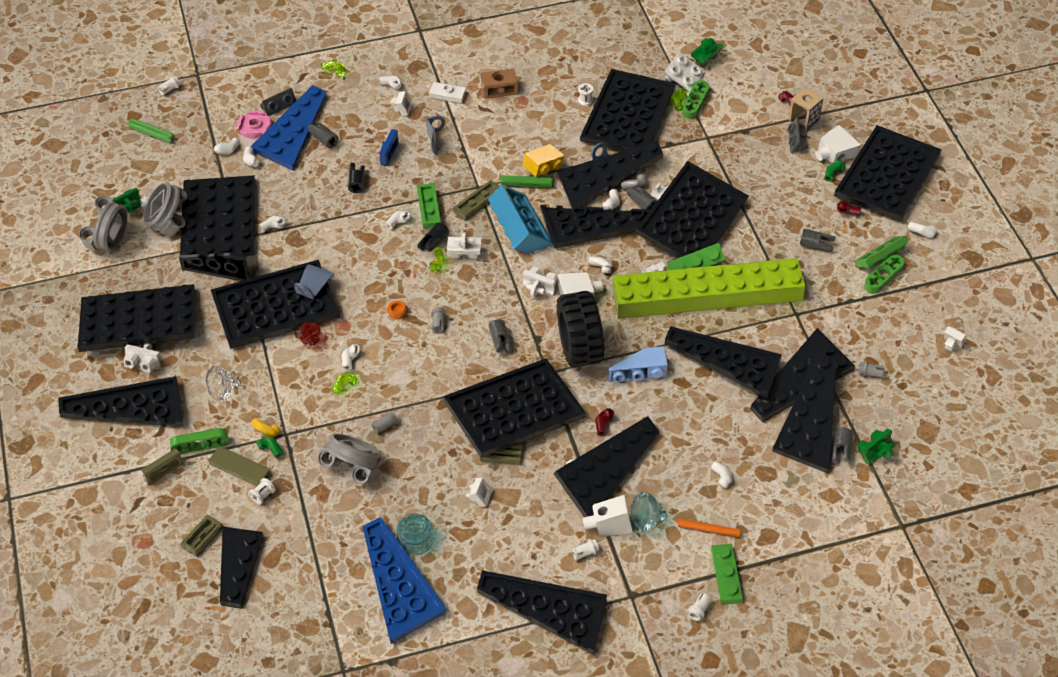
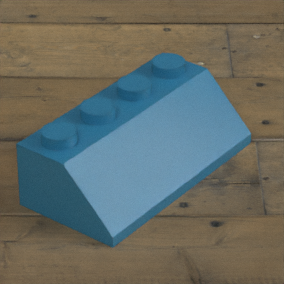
[488,184,552,253]

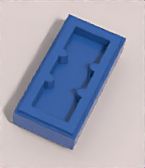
[379,129,399,166]

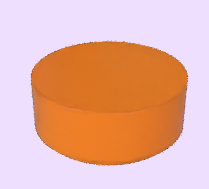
[387,301,407,319]

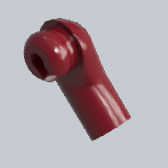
[778,91,794,105]
[837,201,862,216]
[595,408,615,436]

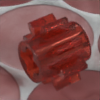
[298,322,322,346]

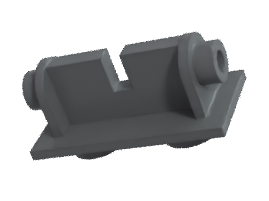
[260,87,296,116]
[787,117,807,153]

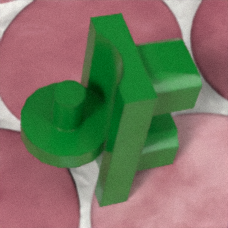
[691,38,723,67]
[113,188,141,213]
[857,428,894,465]

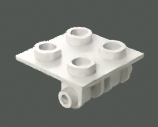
[664,51,705,92]

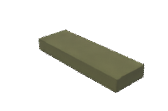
[453,180,499,221]
[208,446,271,486]

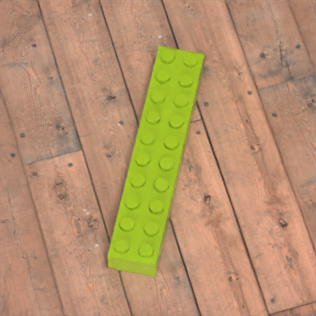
[612,258,805,319]

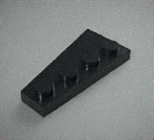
[220,526,264,609]

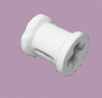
[578,83,593,106]
[248,478,276,505]

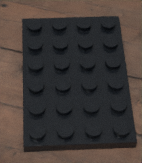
[580,69,676,151]
[834,125,942,222]
[635,161,749,258]
[180,175,256,255]
[211,259,340,349]
[77,284,196,352]
[443,358,586,458]

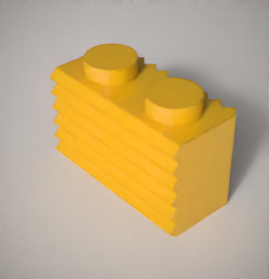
[522,144,564,177]

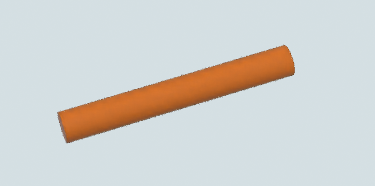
[678,518,741,538]

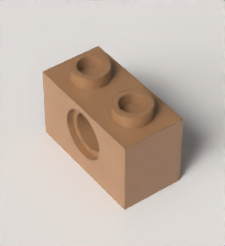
[481,68,518,99]

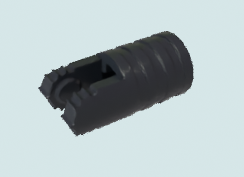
[348,162,365,193]
[418,222,449,252]

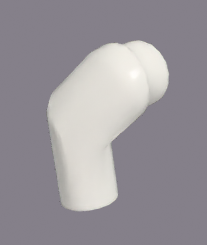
[214,138,240,155]
[602,189,620,210]
[908,222,936,238]
[588,256,613,274]
[711,461,733,488]

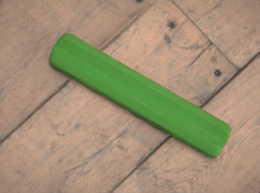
[128,118,174,143]
[500,175,553,188]

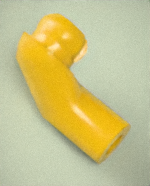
[251,418,280,438]

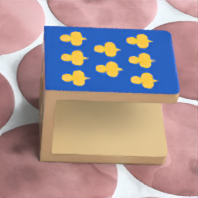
[788,87,823,131]

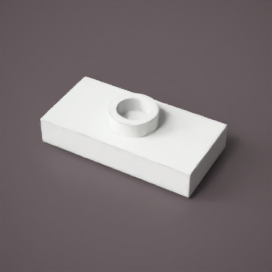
[429,82,466,103]

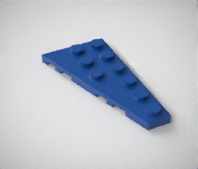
[250,85,327,171]
[362,517,446,644]

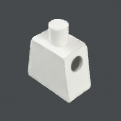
[815,125,861,164]
[557,272,603,296]
[582,495,633,537]

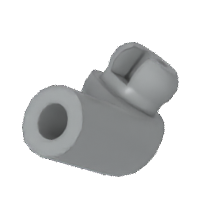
[621,174,647,189]

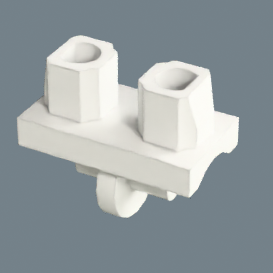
[447,232,481,259]
[522,266,557,297]
[124,344,161,373]

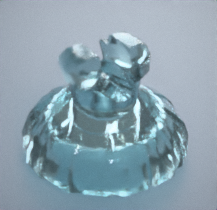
[630,492,667,532]

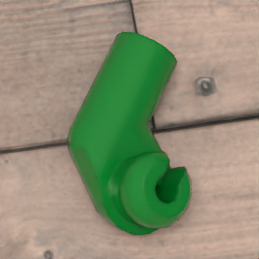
[824,160,845,182]
[256,436,283,458]

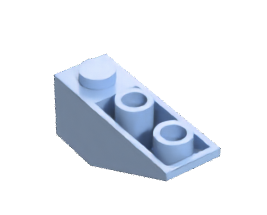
[608,346,667,382]

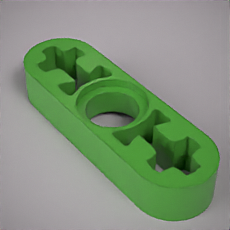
[682,80,709,119]
[864,254,904,294]
[170,428,229,454]

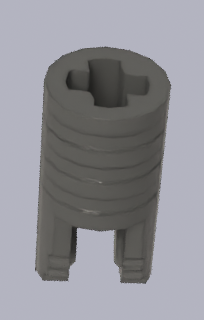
[308,123,339,148]
[626,186,657,209]
[800,228,836,252]
[488,319,513,353]
[832,427,853,464]

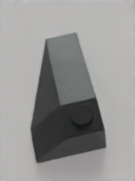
[179,252,259,281]

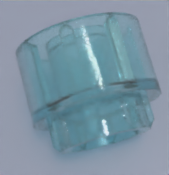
[396,513,433,555]

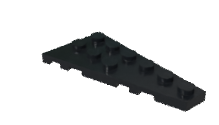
[557,141,663,209]
[540,205,651,249]
[664,326,782,399]
[750,328,855,423]
[772,352,837,474]
[58,376,184,427]
[554,416,659,517]
[477,570,607,655]

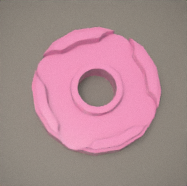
[237,111,272,139]

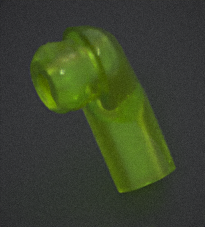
[321,59,345,76]
[671,88,687,111]
[429,248,444,272]
[330,372,357,394]

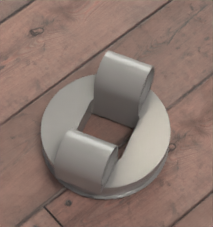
[143,182,187,237]
[79,195,128,252]
[318,434,381,484]

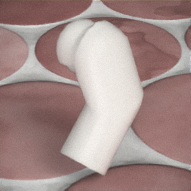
[380,76,402,89]
[243,147,260,168]
[385,210,411,230]
[258,216,286,232]
[342,344,361,371]

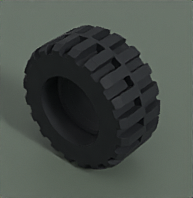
[556,291,605,368]

